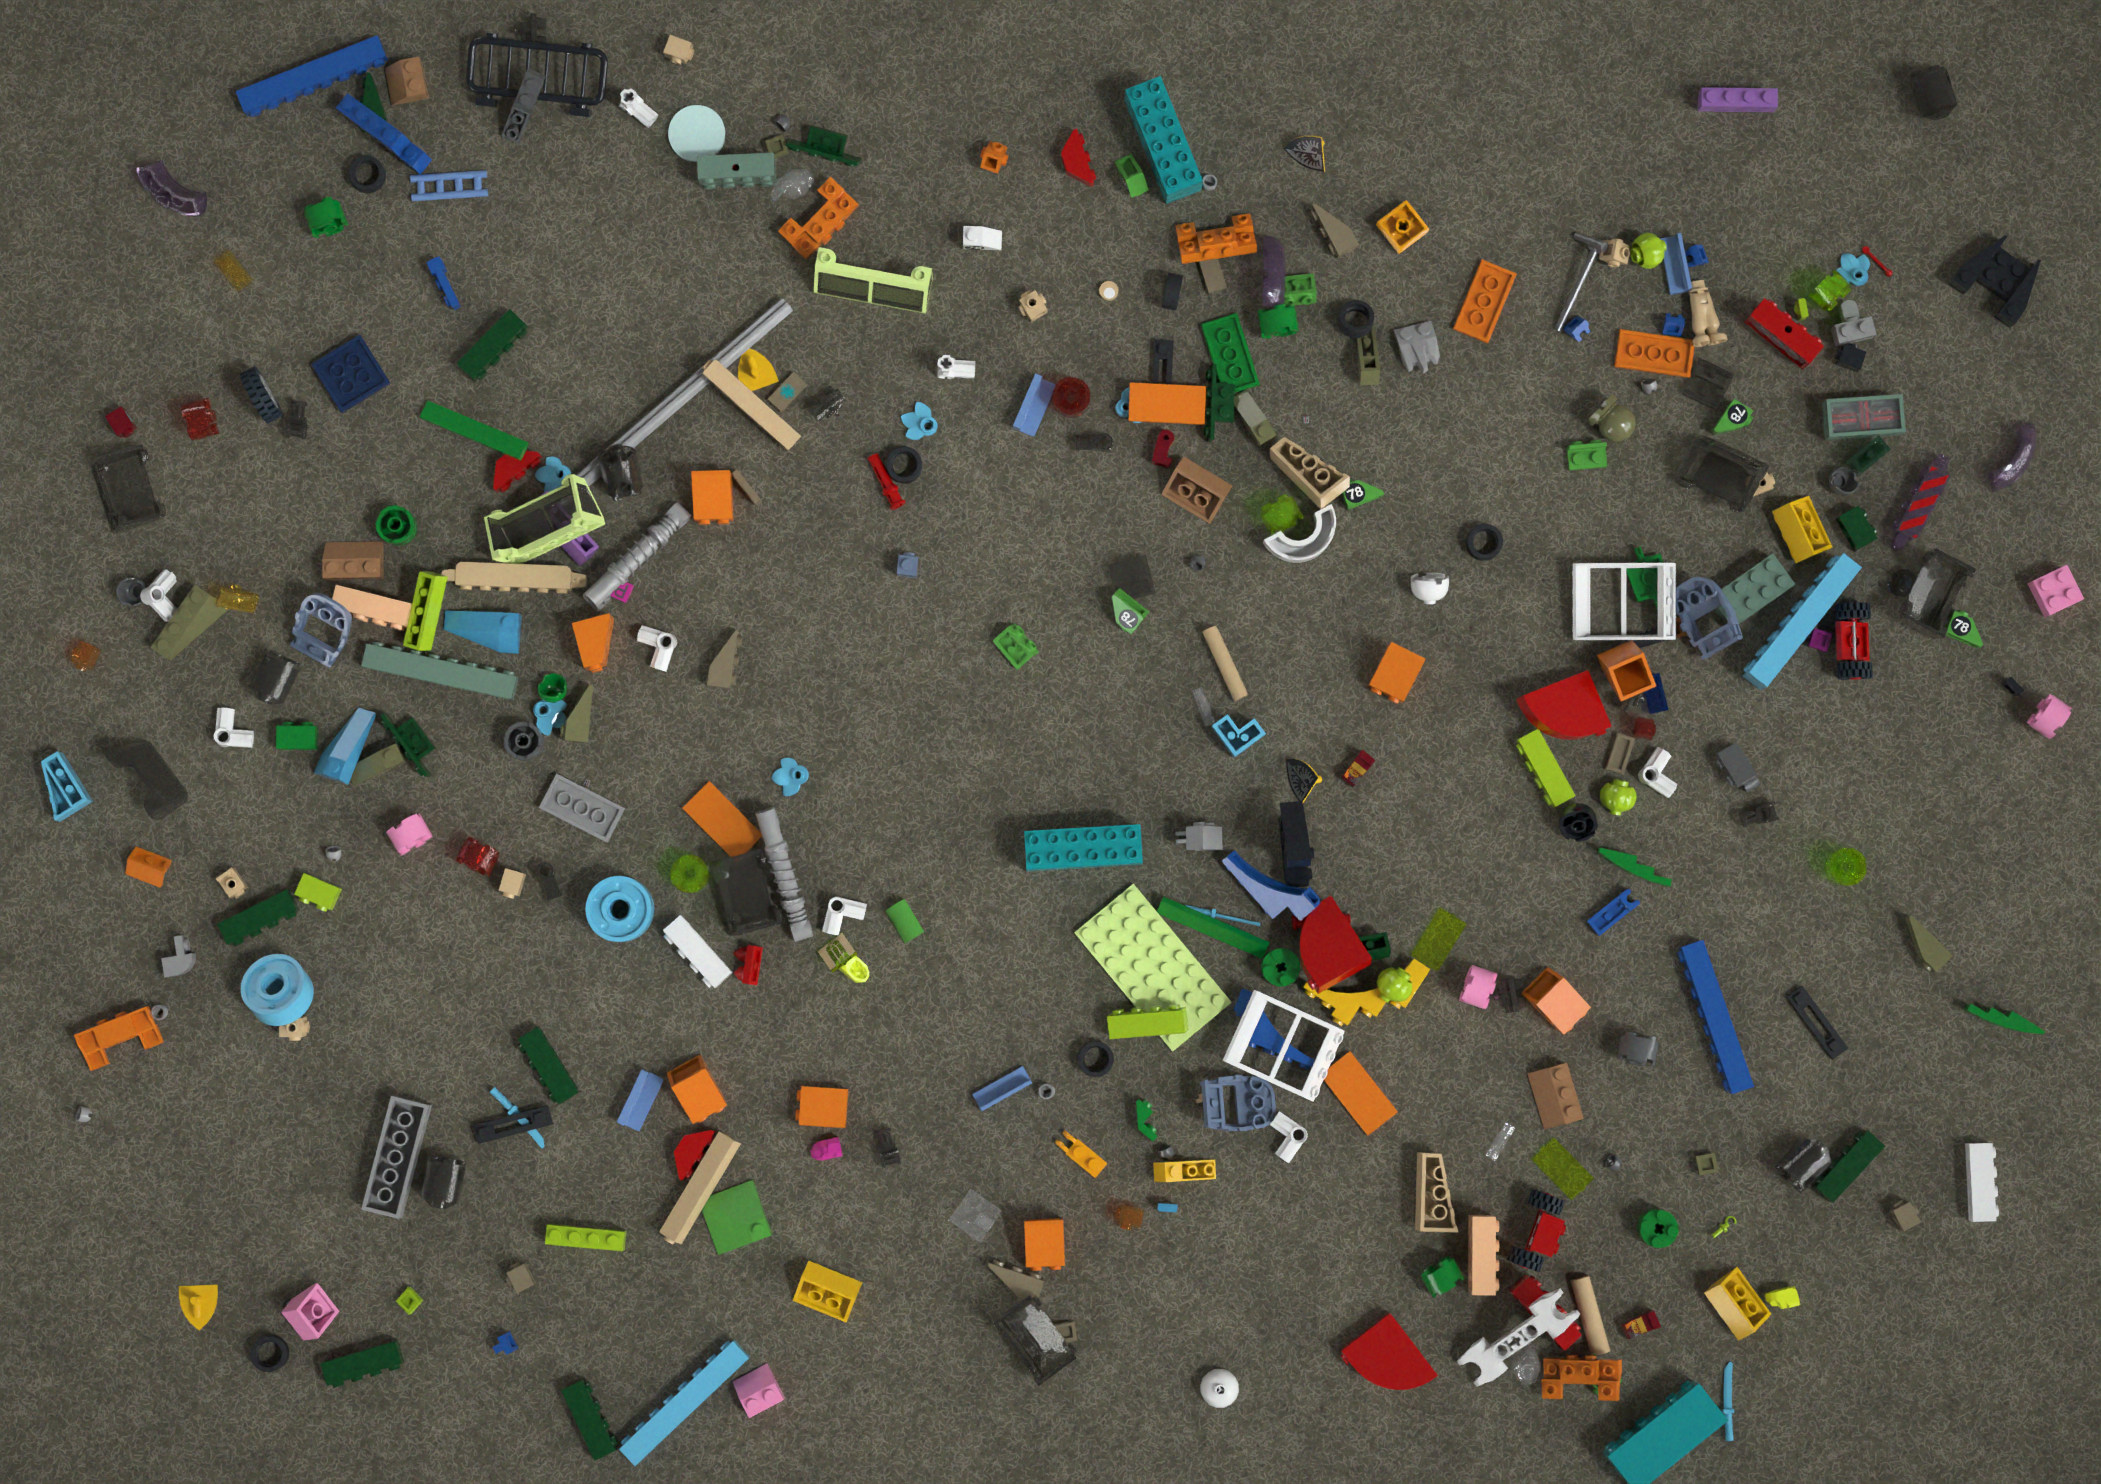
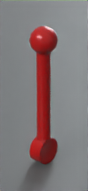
[1862,246,1893,277]

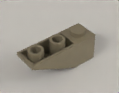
[1310,204,1359,258]
[707,631,742,690]
[988,1260,1044,1303]

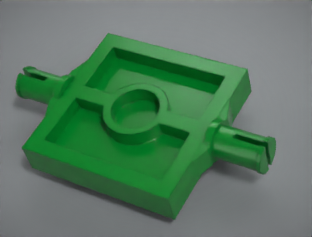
[1626,546,1664,610]

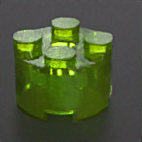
[1808,269,1852,312]
[1260,494,1304,535]
[1824,848,1867,887]
[670,855,710,894]

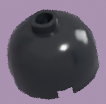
[1559,803,1598,842]

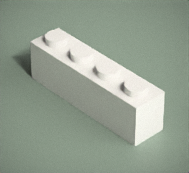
[663,915,733,988]
[1965,1143,1999,1222]

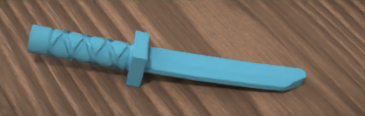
[1186,905,1261,926]
[489,1087,544,1148]
[1722,1362,1734,1441]

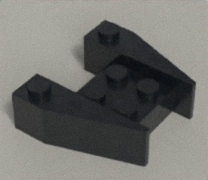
[1948,235,2041,328]
[1278,801,1314,887]

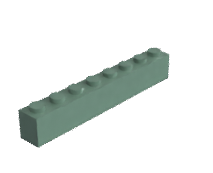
[361,642,519,701]

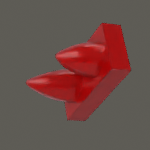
[733,945,763,985]

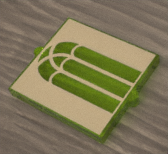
[817,932,858,973]

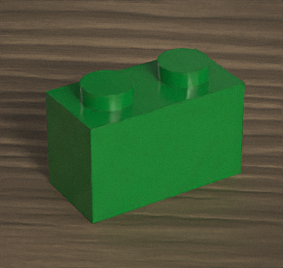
[276,722,318,750]

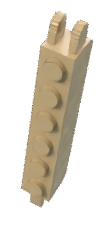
[441,562,587,594]

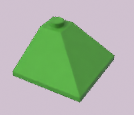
[702,1180,773,1255]

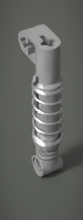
[583,502,692,612]
[755,806,814,942]

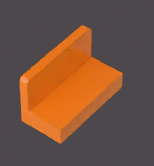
[125,847,171,888]

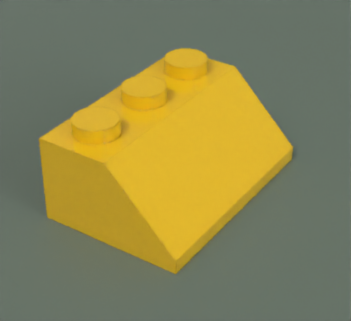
[1772,496,1833,563]
[793,1261,862,1322]
[1704,1267,1771,1341]

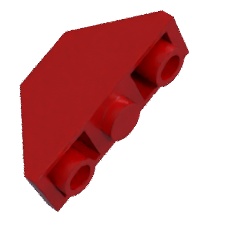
[1061,128,1096,187]
[493,451,543,493]
[674,1130,716,1181]

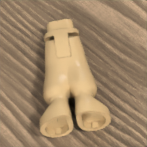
[1689,280,1728,347]

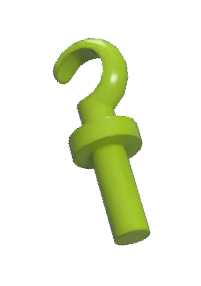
[1711,1216,1736,1238]

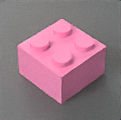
[2027,565,2084,618]

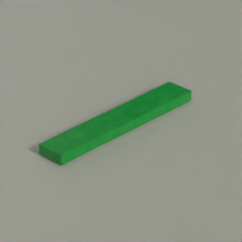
[420,401,529,461]
[1157,896,1270,959]

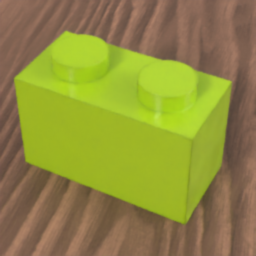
[294,873,342,912]

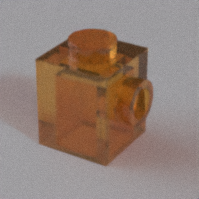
[71,641,102,672]
[1114,1204,1144,1230]

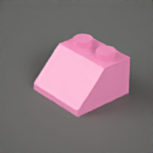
[281,1283,340,1341]
[733,1364,785,1418]

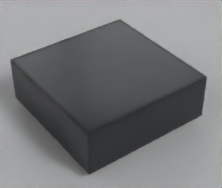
[2002,677,2024,696]

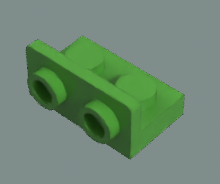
[1276,273,1317,306]
[1566,440,1607,471]
[993,623,1039,670]

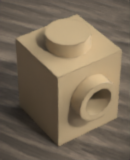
[663,35,694,65]
[499,868,526,899]

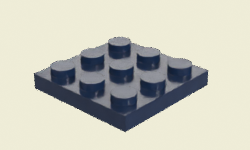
[311,335,391,413]

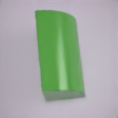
[885,899,924,944]

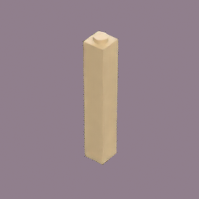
[702,359,801,451]
[659,1132,741,1244]

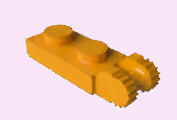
[1055,1130,1107,1178]

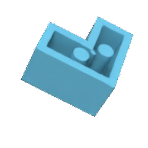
[1211,714,1266,758]

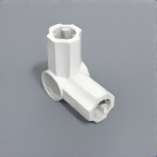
[619,89,658,128]
[937,355,975,379]
[140,569,177,622]
[637,625,677,672]
[214,708,254,748]
[1638,747,1678,798]
[822,896,867,935]
[1270,1111,1308,1163]

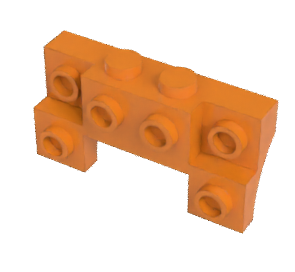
[778,176,859,260]
[1175,214,1257,264]
[74,1006,164,1071]
[1542,1354,1622,1401]

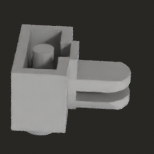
[1831,300,1876,347]
[1175,822,1223,851]

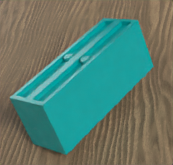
[1124,76,1203,204]
[1024,824,1143,872]
[1602,1380,1729,1484]

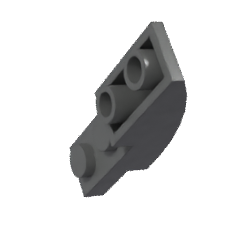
[501,68,546,144]

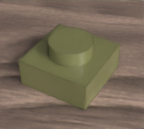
[765,135,790,159]
[1695,1153,1718,1175]

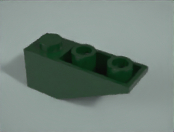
[357,72,387,132]

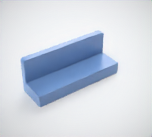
[1660,233,1692,295]
[1013,373,1056,437]
[972,1066,1032,1111]
[617,1069,664,1131]

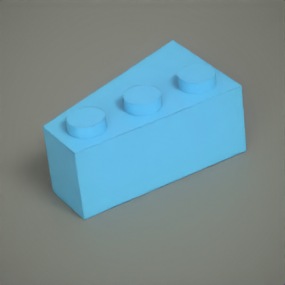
[41,751,93,822]

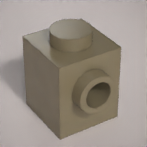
[1890,1200,1921,1231]
[506,1262,536,1293]

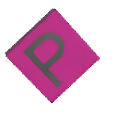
[611,583,634,603]

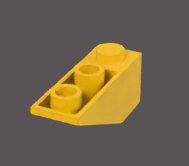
[1153,1160,1216,1182]

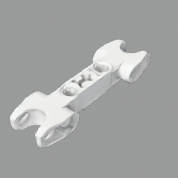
[1457,1289,1580,1387]

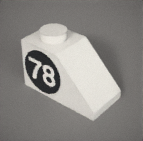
[963,226,1002,250]

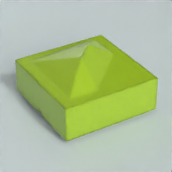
[1794,298,1809,321]
[396,1287,423,1315]

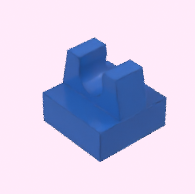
[1685,245,1709,267]
[1662,313,1685,337]
[1563,315,1590,342]
[492,1331,518,1355]

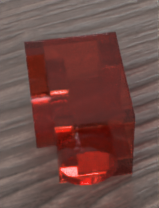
[1633,717,1656,741]

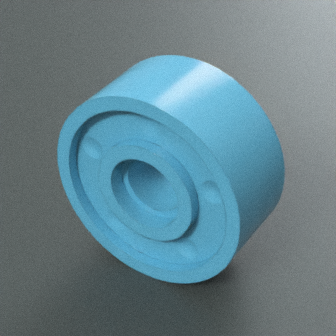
[586,876,654,942]
[241,954,314,1026]

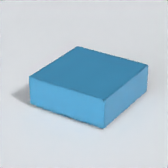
[1157,1203,1177,1212]

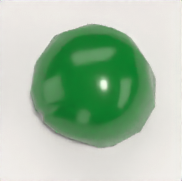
[538,673,567,703]

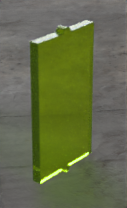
[1410,907,1467,972]
[1531,1137,1594,1200]

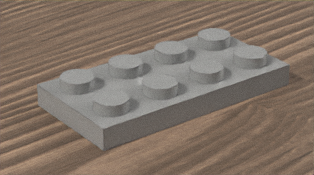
[539,773,625,843]

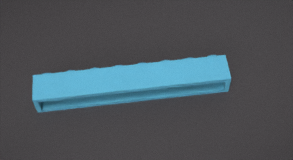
[619,1340,750,1466]

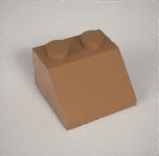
[385,57,429,105]

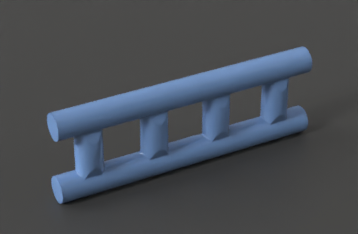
[410,170,488,201]

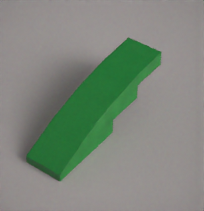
[1597,848,1672,887]
[1963,1003,2045,1035]

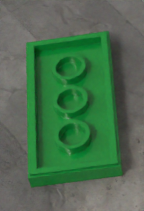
[1201,313,1260,393]

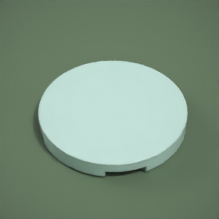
[668,105,725,162]

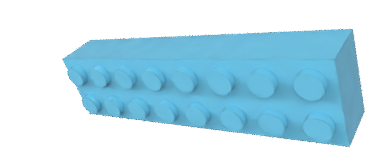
[1743,553,1862,690]

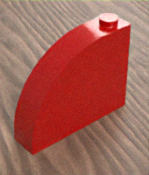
[1516,670,1612,740]
[1299,895,1372,994]
[1340,1312,1438,1390]

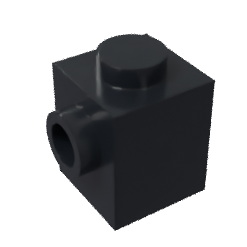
[1834,343,1866,372]

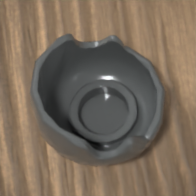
[1828,467,1859,496]
[116,577,147,606]

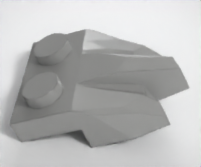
[1394,321,1440,374]

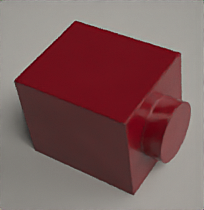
[105,406,137,438]

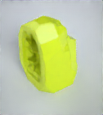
[836,953,869,983]
[1765,1286,1800,1309]

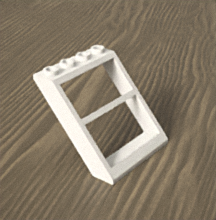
[1572,563,1676,640]
[1223,990,1345,1102]

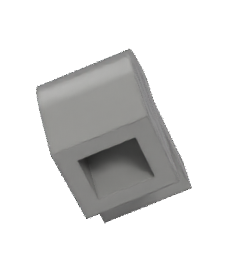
[161,935,196,978]

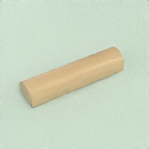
[1202,626,1248,702]
[1570,1275,1610,1356]

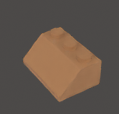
[1161,457,1232,524]
[322,541,384,581]
[1527,1063,1584,1129]

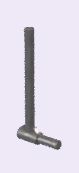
[1554,232,1608,332]

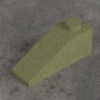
[1356,326,1380,386]
[1234,390,1277,448]
[560,685,593,743]
[351,744,407,786]
[1905,915,1953,972]

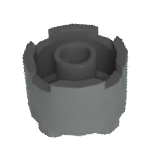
[504,722,545,761]
[1617,1032,1659,1067]

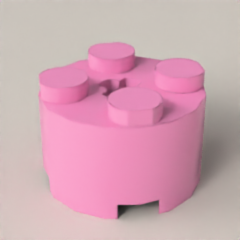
[2027,694,2072,739]
[386,814,433,856]
[1459,965,1497,1010]

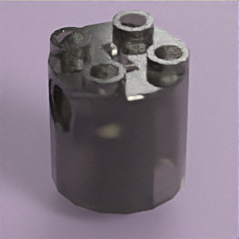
[1910,65,1958,120]
[598,444,643,501]
[249,650,301,705]
[1774,1136,1832,1194]
[420,1155,466,1209]

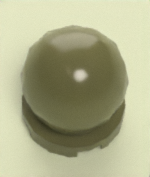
[1587,393,1636,442]

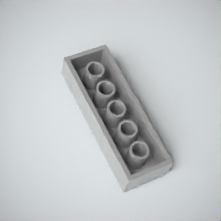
[361,1095,432,1219]

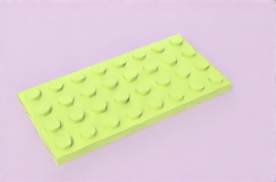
[1074,884,1232,1052]

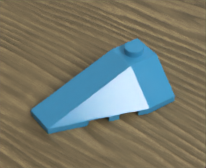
[444,611,522,654]
[314,707,376,785]

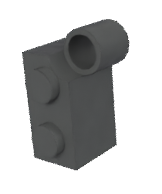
[1715,742,1760,793]

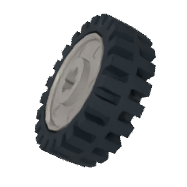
[239,366,283,424]

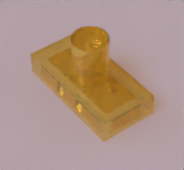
[214,250,254,292]
[216,585,259,613]

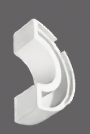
[1263,504,1336,563]

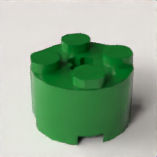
[304,197,348,238]
[1258,304,1299,339]
[376,505,417,546]
[1261,948,1300,987]
[1637,1209,1679,1248]
[1421,1255,1465,1298]

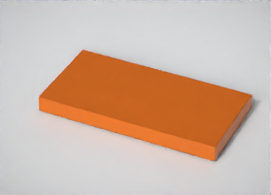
[1453,259,1517,344]
[1614,329,1694,378]
[1128,383,1206,425]
[682,781,763,863]
[1324,1051,1398,1136]

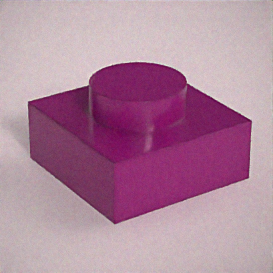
[1808,628,1833,653]

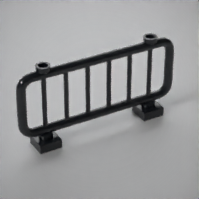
[466,33,608,117]

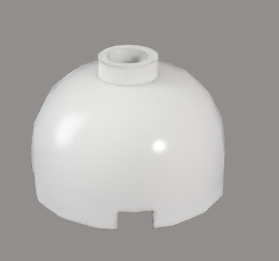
[1411,573,1449,604]
[1200,1369,1239,1408]

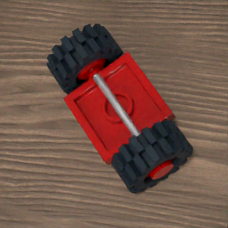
[1835,602,1873,680]

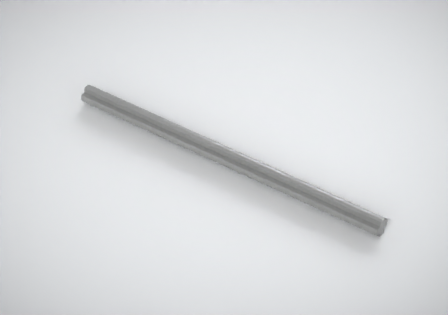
[558,298,793,508]

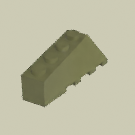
[151,585,231,660]

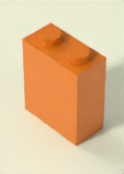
[795,1086,848,1128]

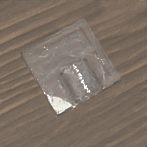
[949,1189,1002,1242]

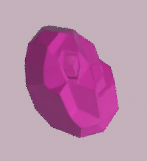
[811,1137,843,1161]

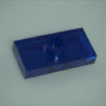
[1644,673,1669,715]

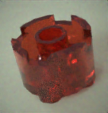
[1053,377,1090,418]
[181,398,219,440]
[455,836,500,877]

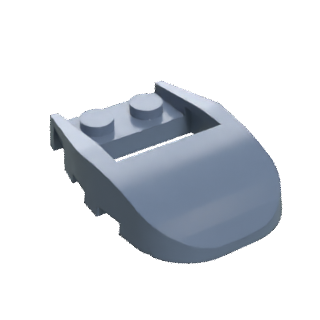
[1676,577,1743,660]
[290,592,352,668]
[1200,1075,1276,1131]

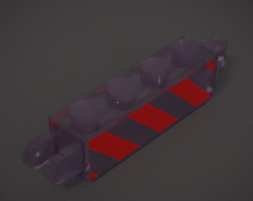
[1891,454,1950,551]

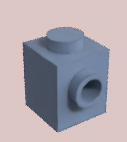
[897,552,919,578]

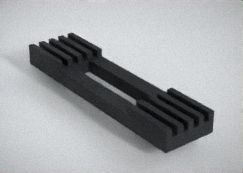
[1152,339,1174,385]
[1786,986,1848,1060]
[473,1105,554,1144]

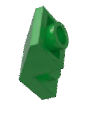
[1136,1099,1158,1142]

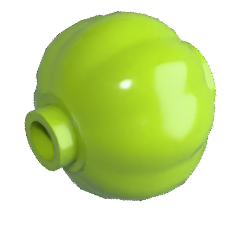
[1630,233,1667,269]
[1600,779,1637,815]
[1377,967,1413,1003]

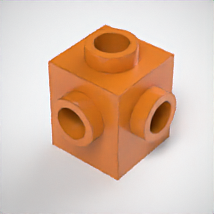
[980,141,1009,174]

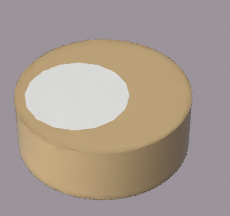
[1099,281,1118,301]

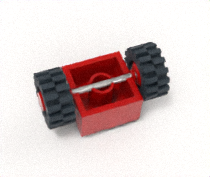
[1507,1189,1566,1272]

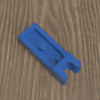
[426,256,461,310]
[1586,888,1640,936]

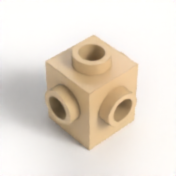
[1599,239,1630,267]
[1018,290,1047,322]
[279,1016,310,1041]

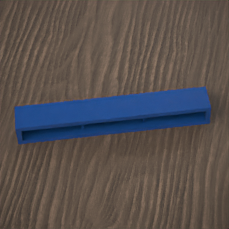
[236,35,388,117]
[1677,940,1754,1094]

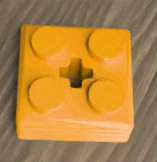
[1376,200,1429,254]

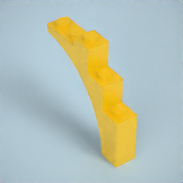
[1302,959,1430,1027]

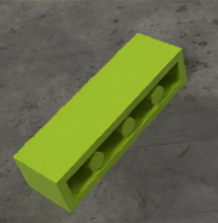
[403,571,448,651]
[1515,729,1576,808]
[1107,1004,1189,1039]
[545,1224,626,1251]

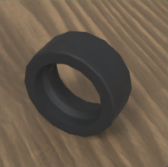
[348,155,386,194]
[1162,272,1183,311]
[1338,300,1374,338]
[886,446,922,484]
[1466,524,1503,561]
[1077,1041,1114,1077]
[250,1335,289,1373]

